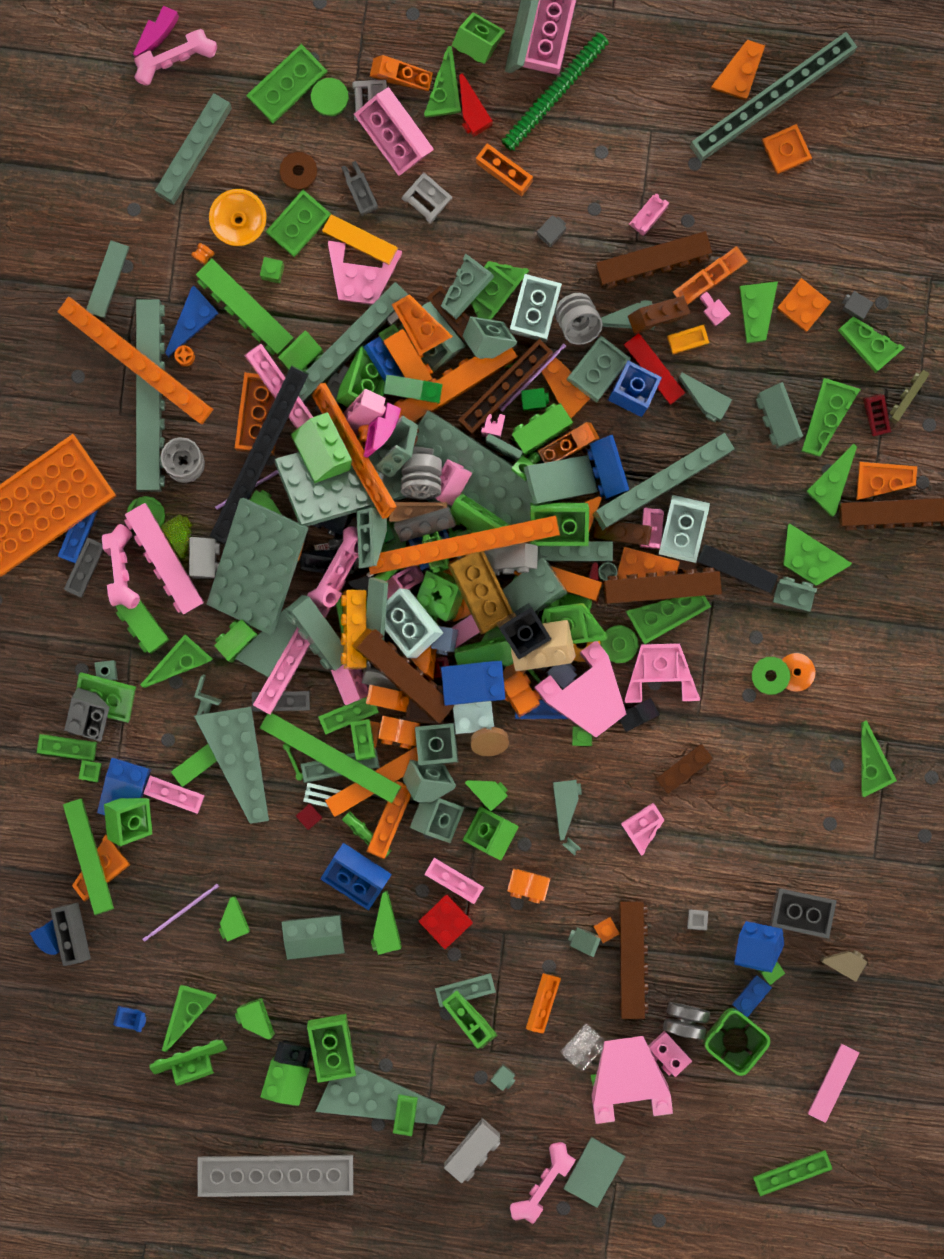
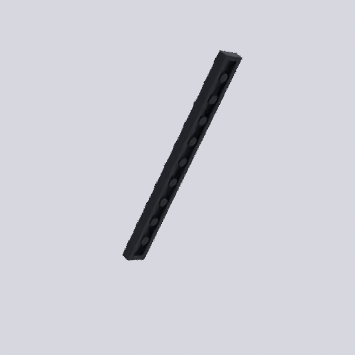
[210,365,309,544]

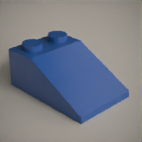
[441,661,505,706]
[97,758,151,815]

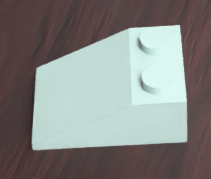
[659,495,710,563]

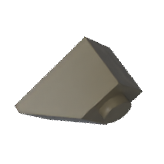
[820,950,867,982]

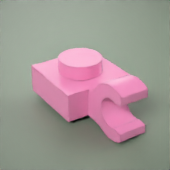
[699,292,730,326]

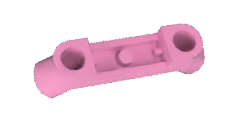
[134,29,217,86]
[102,524,140,609]
[307,526,359,609]
[510,1142,576,1224]

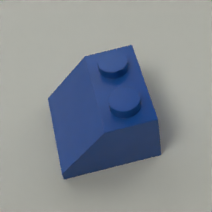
[608,360,662,417]
[735,921,785,973]

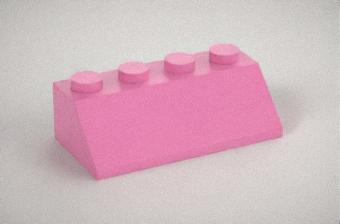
[354,87,434,176]

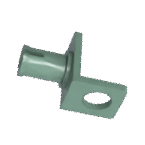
[194,674,222,715]

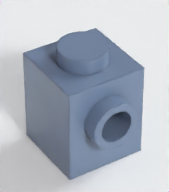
[431,626,458,655]
[547,664,577,689]

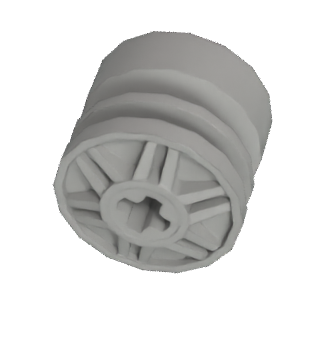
[554,293,603,345]
[161,437,205,483]
[401,454,442,500]

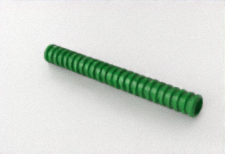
[501,32,609,151]

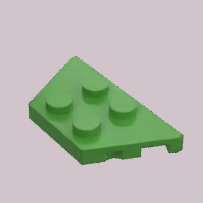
[471,261,529,320]
[783,523,852,586]
[541,603,607,644]

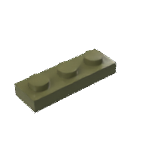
[889,370,929,424]

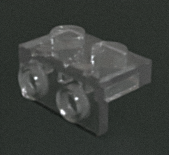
[561,1024,605,1071]

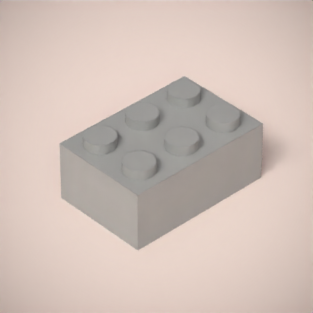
[444,1118,500,1183]

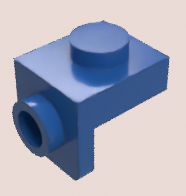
[113,1006,146,1032]

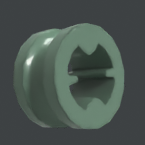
[562,837,581,856]

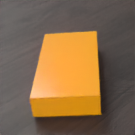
[667,325,709,355]

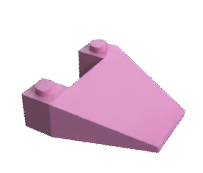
[534,641,626,737]
[591,1036,673,1124]

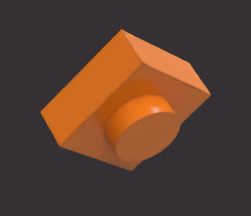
[593,917,620,943]

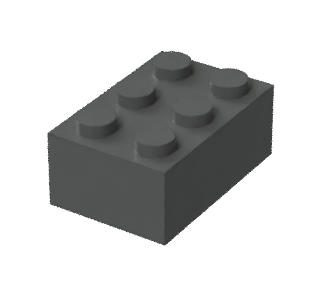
[769,887,837,939]

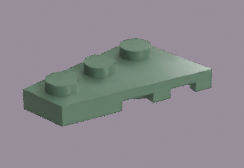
[441,254,494,319]

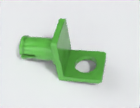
[511,452,540,481]

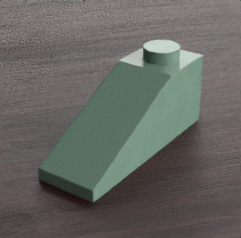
[601,300,655,330]
[679,373,732,422]
[357,508,387,568]
[553,780,582,840]
[568,927,601,957]

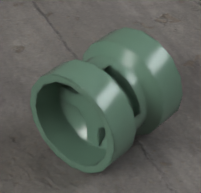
[598,562,618,581]

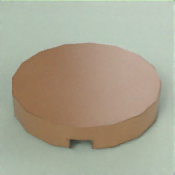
[470,727,509,756]

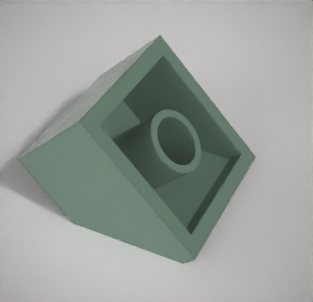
[463,316,517,359]
[415,723,459,766]
[403,760,456,803]
[410,798,464,843]

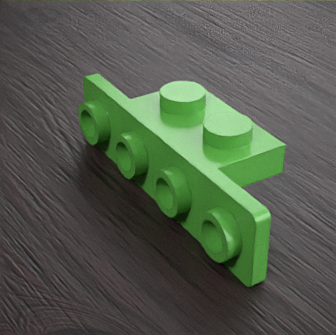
[149,1040,227,1086]

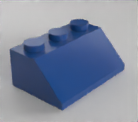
[587,435,629,501]
[321,843,392,911]

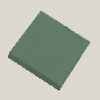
[486,434,523,462]

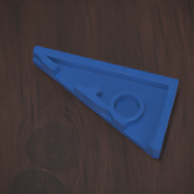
[165,286,219,357]

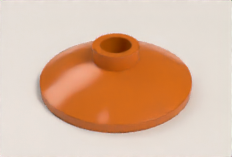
[782,653,815,692]

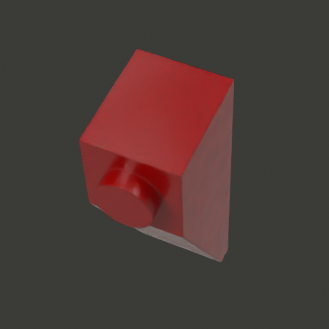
[459,73,493,137]

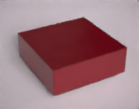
[296,803,323,830]

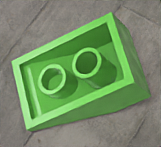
[336,346,385,407]
[371,890,402,955]
[307,1014,356,1083]

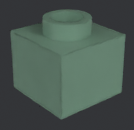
[95,660,118,681]
[491,1064,515,1091]

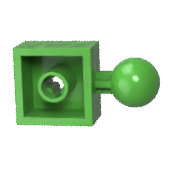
[416,570,463,626]

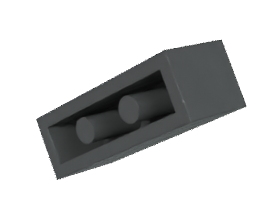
[50,902,91,966]

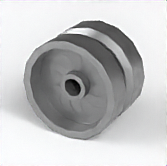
[663,1002,710,1039]

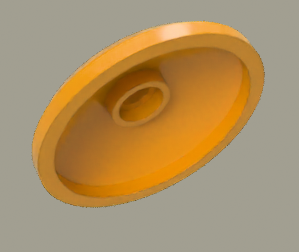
[209,189,266,246]

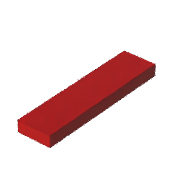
[624,333,685,405]

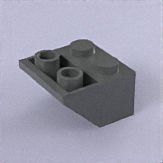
[64,688,110,742]

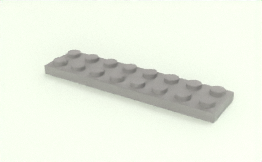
[198,1155,353,1197]

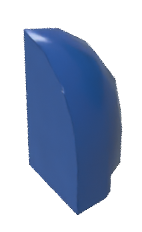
[30,920,60,955]

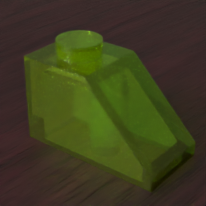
[161,514,192,560]

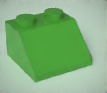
[451,12,505,64]
[278,330,324,372]
[214,619,258,663]
[104,798,152,846]
[463,806,519,860]
[235,998,275,1039]
[261,1057,310,1106]

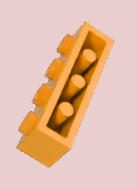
[341,590,366,669]

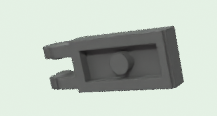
[341,161,379,216]

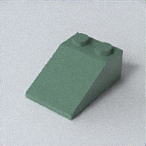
[503,558,568,614]

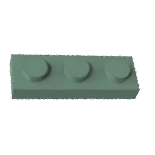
[435,973,496,1007]

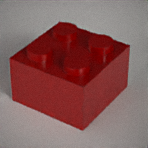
[419,894,473,949]

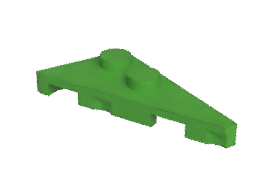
[424,46,461,118]
[806,444,857,517]
[140,635,213,688]
[861,720,897,797]
[162,984,217,1052]

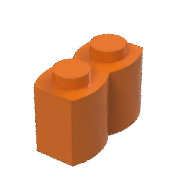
[504,671,541,718]
[378,716,420,749]
[507,868,550,904]

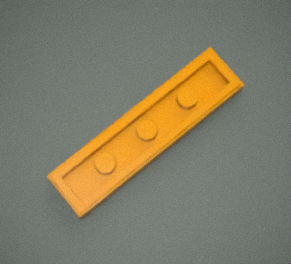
[322,214,398,265]

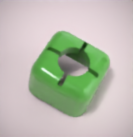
[703,1008,770,1076]

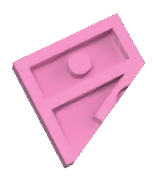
[621,803,664,856]

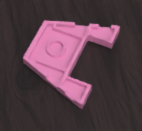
[328,241,402,305]
[624,644,700,703]

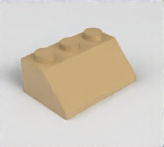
[511,620,576,671]

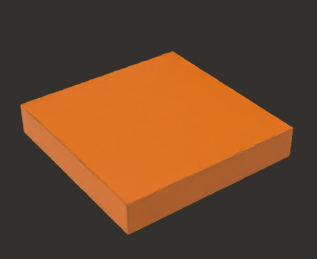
[761,124,812,175]

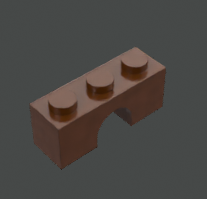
[627,296,690,334]

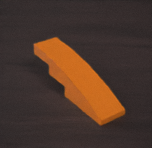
[673,246,748,305]

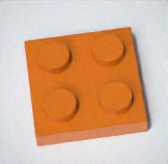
[777,278,831,332]

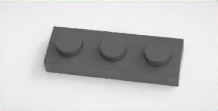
[394,507,456,542]
[64,537,104,598]
[252,691,310,711]

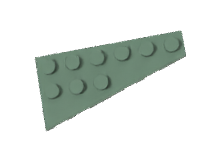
[194,707,269,824]
[315,1065,445,1125]

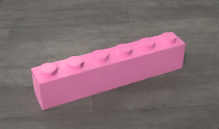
[124,503,204,614]

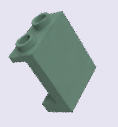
[375,416,418,478]

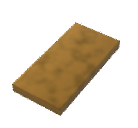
[448,551,513,634]

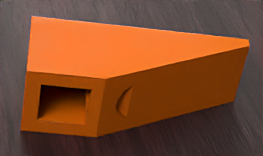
[369,55,433,91]
[538,422,600,463]

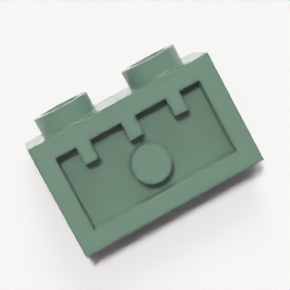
[773,577,817,612]

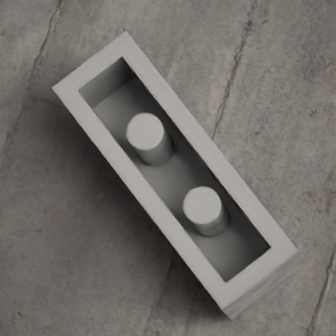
[484,543,538,576]

